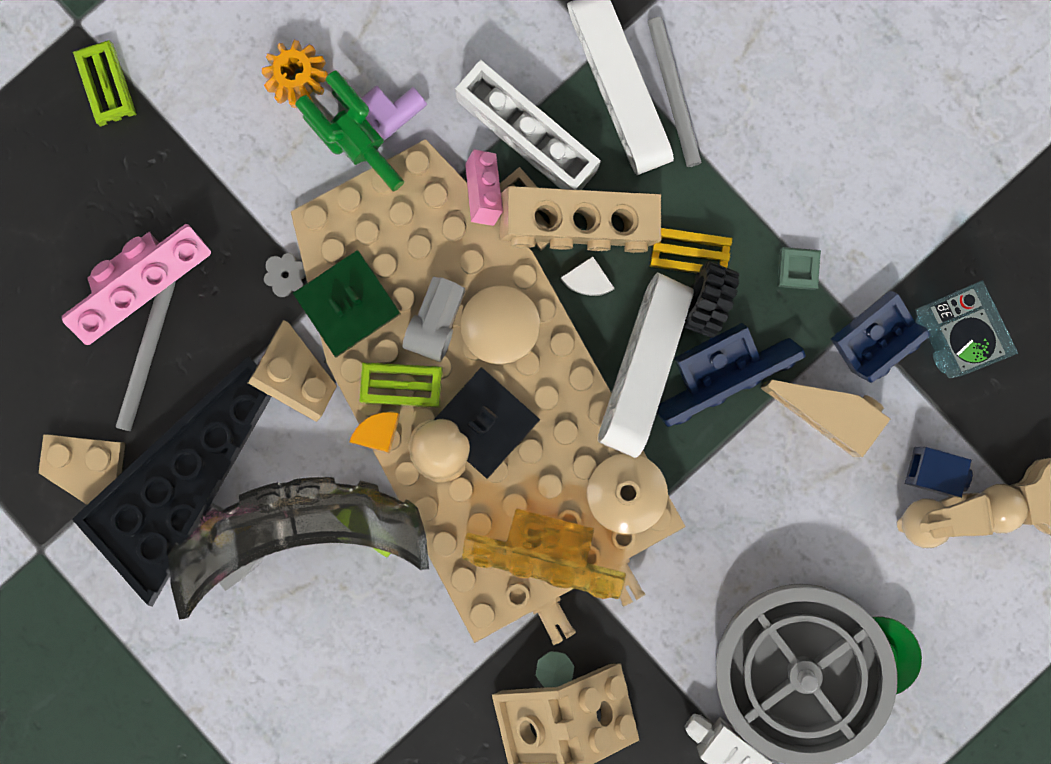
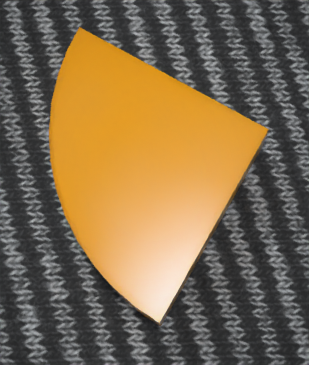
[349,412,400,453]

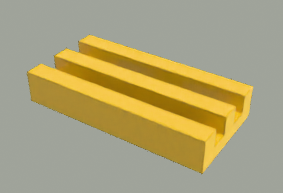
[650,228,732,274]

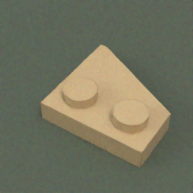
[248,320,337,422]
[39,434,125,505]

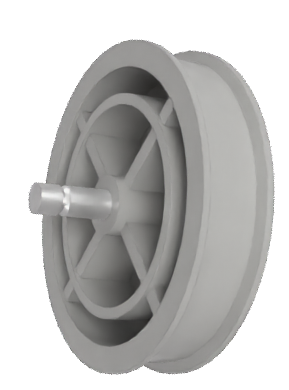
[716,584,897,764]

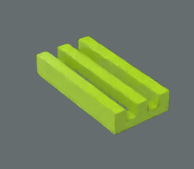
[73,40,137,127]
[359,362,443,408]

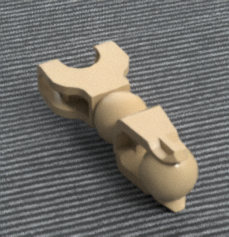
[897,458,1051,548]

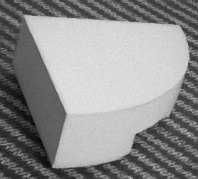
[561,257,614,296]

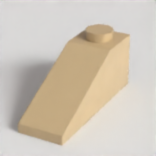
[761,380,891,457]

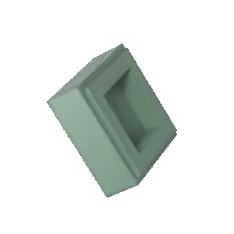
[777,247,821,290]

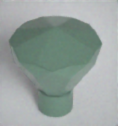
[536,651,574,688]

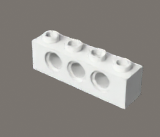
[455,60,601,190]

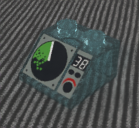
[915,280,1018,378]

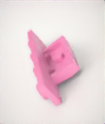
[62,224,211,345]

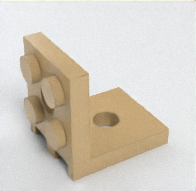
[492,663,639,764]

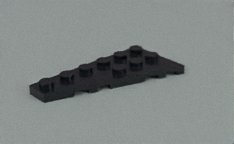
[72,356,272,607]

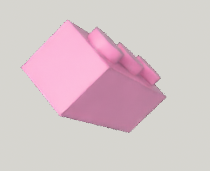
[465,149,503,226]

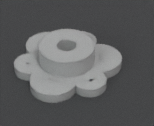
[264,253,306,298]

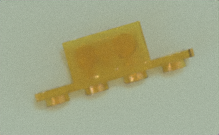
[462,509,626,599]

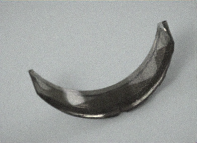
[168,477,429,620]

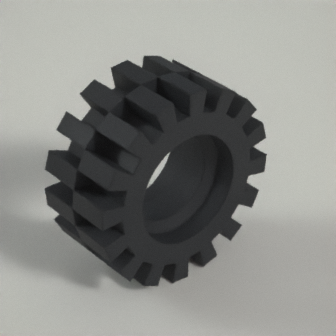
[683,261,739,338]

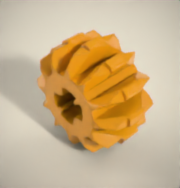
[261,39,328,108]

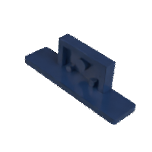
[656,323,806,427]

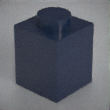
[904,447,973,498]

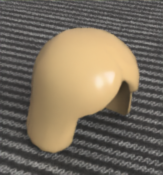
[408,419,470,482]

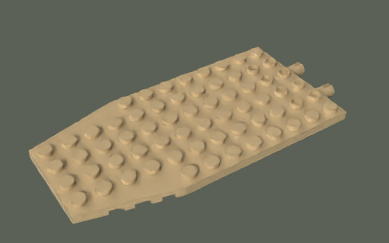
[291,139,686,645]

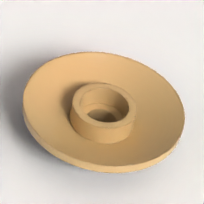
[587,454,668,534]

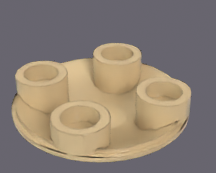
[460,286,540,364]

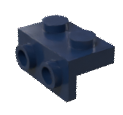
[831,291,931,383]

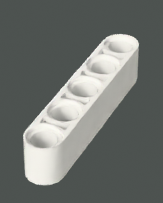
[567,0,674,175]
[598,273,694,458]

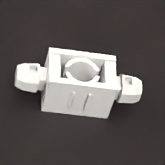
[684,714,772,764]

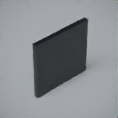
[434,367,540,479]

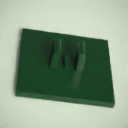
[293,250,401,358]

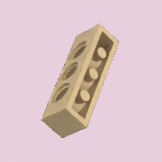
[500,186,661,253]

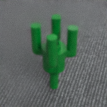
[295,70,404,192]

